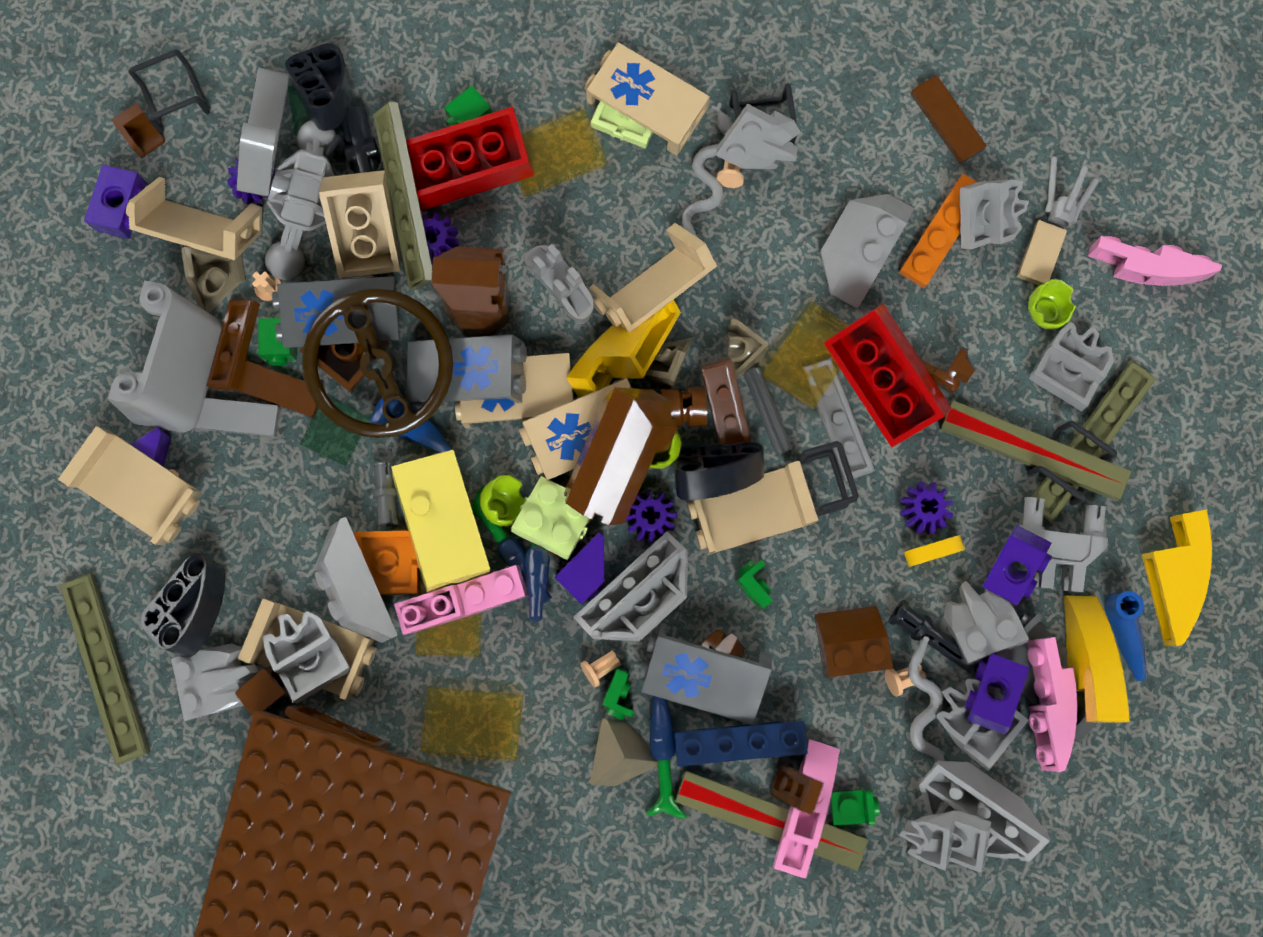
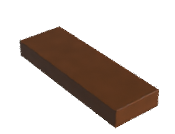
[910,75,987,165]
[206,300,260,391]
[700,357,751,444]
[237,360,318,419]
[770,764,824,815]

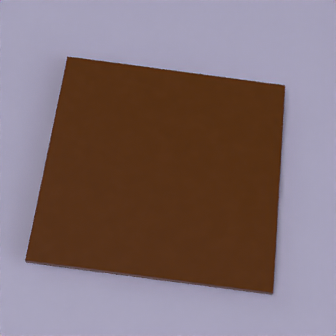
[194,709,512,937]

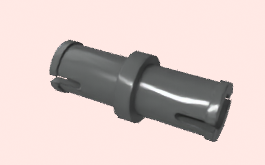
[373,462,398,527]

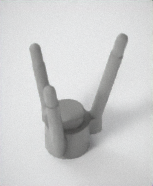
[1044,156,1099,228]

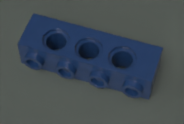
[674,719,808,766]

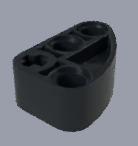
[285,43,352,131]
[674,442,764,500]
[140,553,226,658]

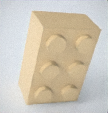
[319,170,402,279]

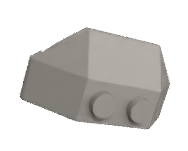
[820,194,914,310]
[315,517,398,643]
[573,531,688,642]
[919,761,1050,862]

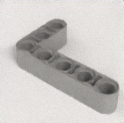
[237,68,289,197]

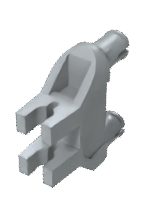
[524,244,594,325]
[1019,497,1108,592]

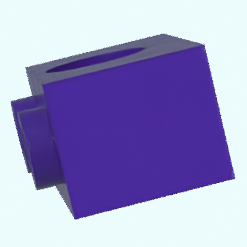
[84,164,148,239]
[982,525,1052,605]
[964,653,1030,735]

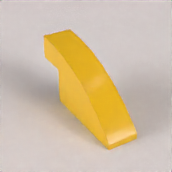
[566,299,681,398]
[1141,509,1212,647]
[1064,596,1130,723]

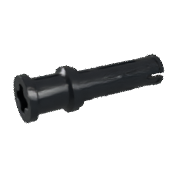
[888,600,981,674]

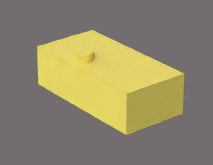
[391,450,490,593]

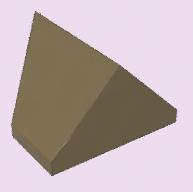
[181,247,245,313]
[727,319,769,380]
[643,337,694,388]
[590,719,658,786]

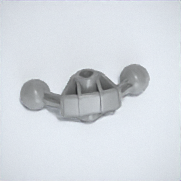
[265,120,336,280]

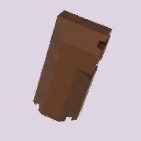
[431,246,511,337]
[564,387,678,525]

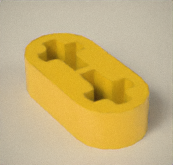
[904,535,965,567]

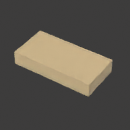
[1016,220,1067,286]

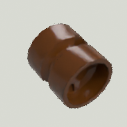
[660,386,707,428]

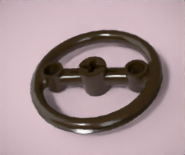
[302,289,453,438]

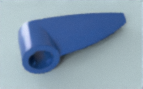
[369,397,452,454]
[1104,591,1146,681]

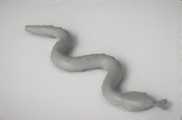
[682,103,733,237]
[908,636,945,800]

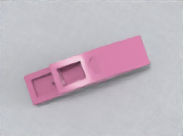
[1088,236,1222,286]
[394,565,528,635]
[1027,637,1077,772]
[773,739,840,879]

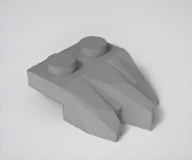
[716,104,801,169]
[959,180,1029,250]
[1029,321,1114,412]
[943,581,1029,665]
[262,611,351,704]
[171,643,259,721]
[935,679,1029,771]
[899,811,991,873]

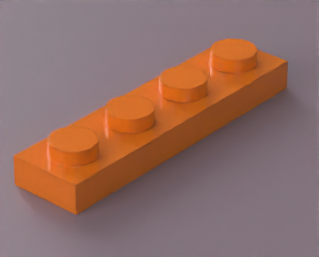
[899,173,978,288]

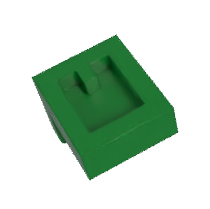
[736,560,773,610]
[602,668,634,720]
[830,789,880,825]

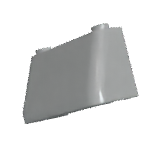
[107,281,222,432]

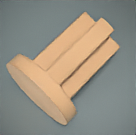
[717,160,744,188]
[252,272,281,302]
[580,650,621,688]
[885,664,926,697]

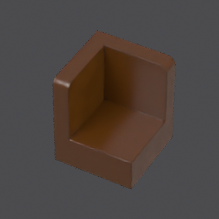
[111,103,165,159]
[235,665,288,716]

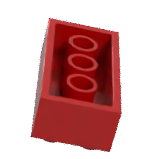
[406,107,535,211]
[823,303,952,448]

